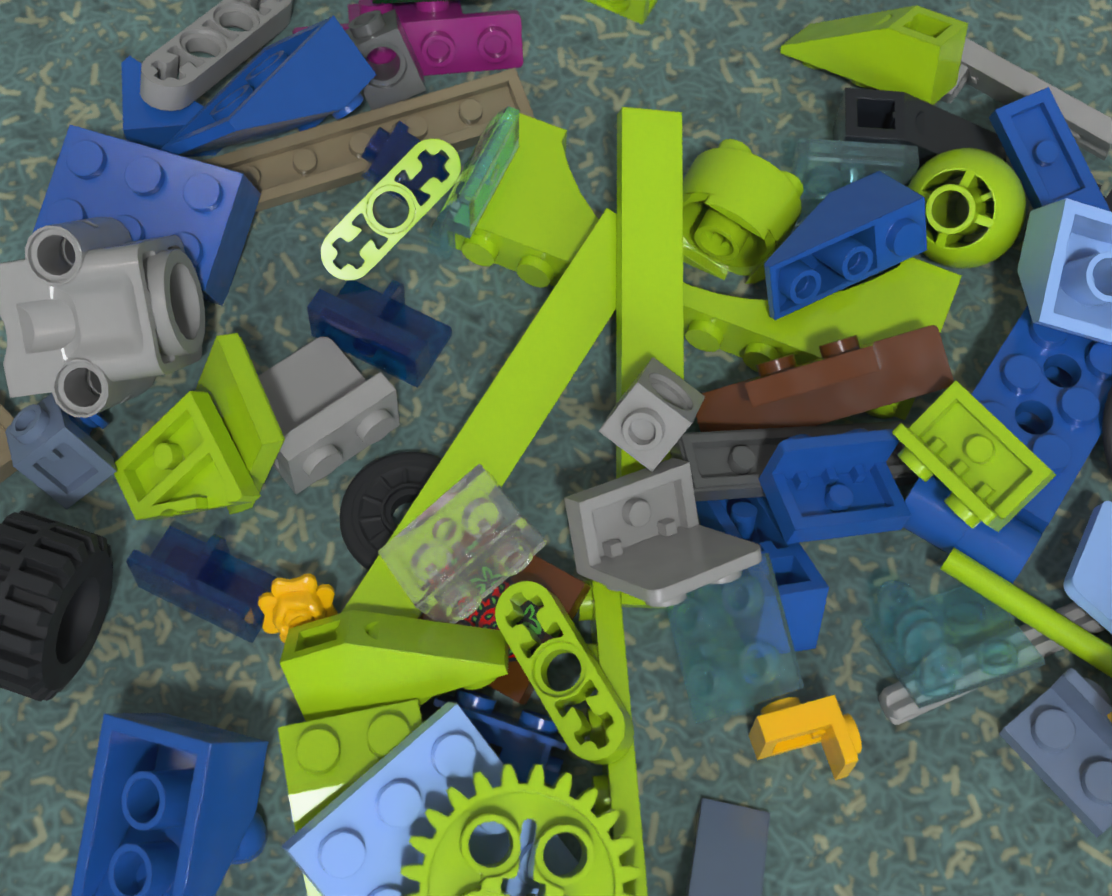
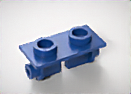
[433,688,568,786]

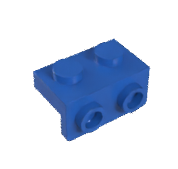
[758,429,911,544]

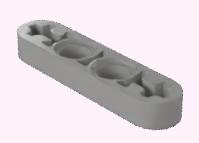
[140,0,293,111]

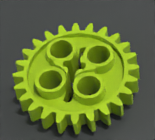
[400,764,642,896]

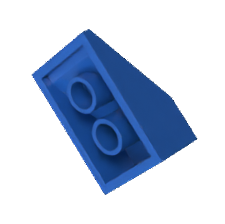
[160,15,377,156]
[71,713,268,896]

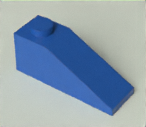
[696,497,829,659]

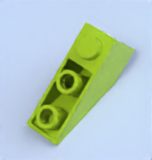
[780,5,968,105]
[279,610,509,721]

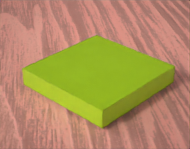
[195,333,285,515]

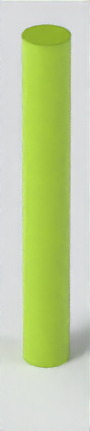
[940,547,1112,678]

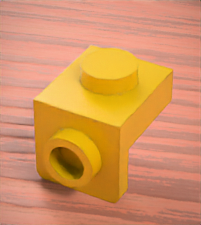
[749,695,862,780]

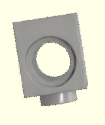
[599,357,705,472]

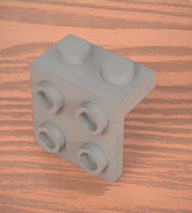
[258,337,400,495]
[564,458,762,607]

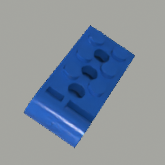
[903,305,1112,584]

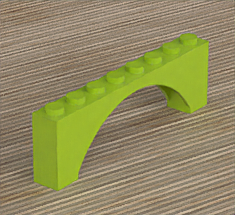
[454,111,962,420]

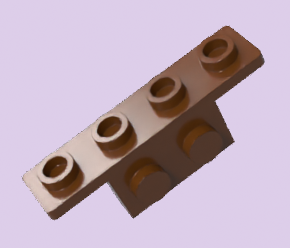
[696,325,954,432]

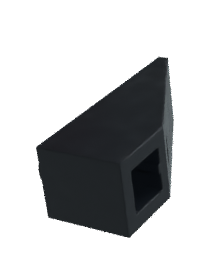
[833,88,1007,183]

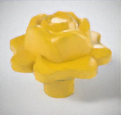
[258,573,338,643]

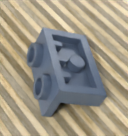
[999,668,1112,837]

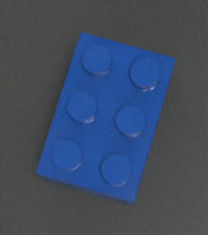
[32,125,261,306]

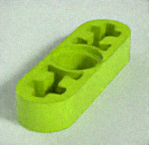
[321,138,461,281]
[495,581,634,765]

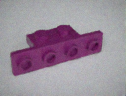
[293,0,523,76]

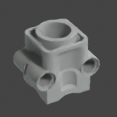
[0,217,205,418]

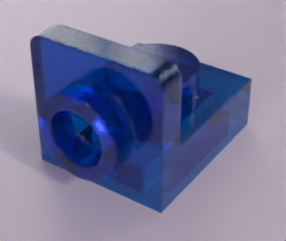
[360,120,448,207]

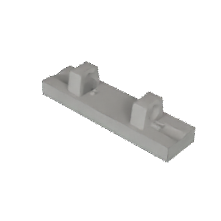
[940,38,1112,161]

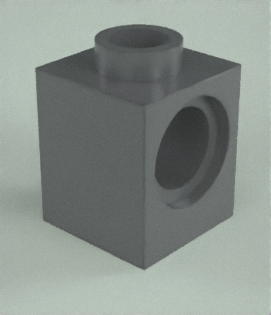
[345,9,426,110]

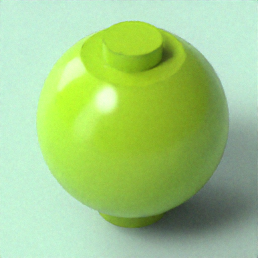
[908,148,1026,269]

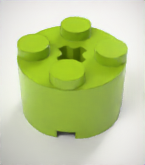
[683,139,804,284]

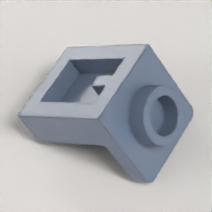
[5,393,117,509]

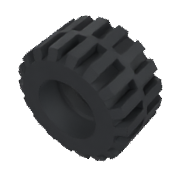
[0,510,113,702]

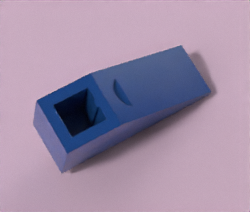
[764,171,927,320]

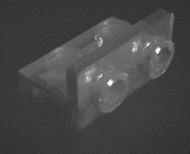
[378,463,547,624]

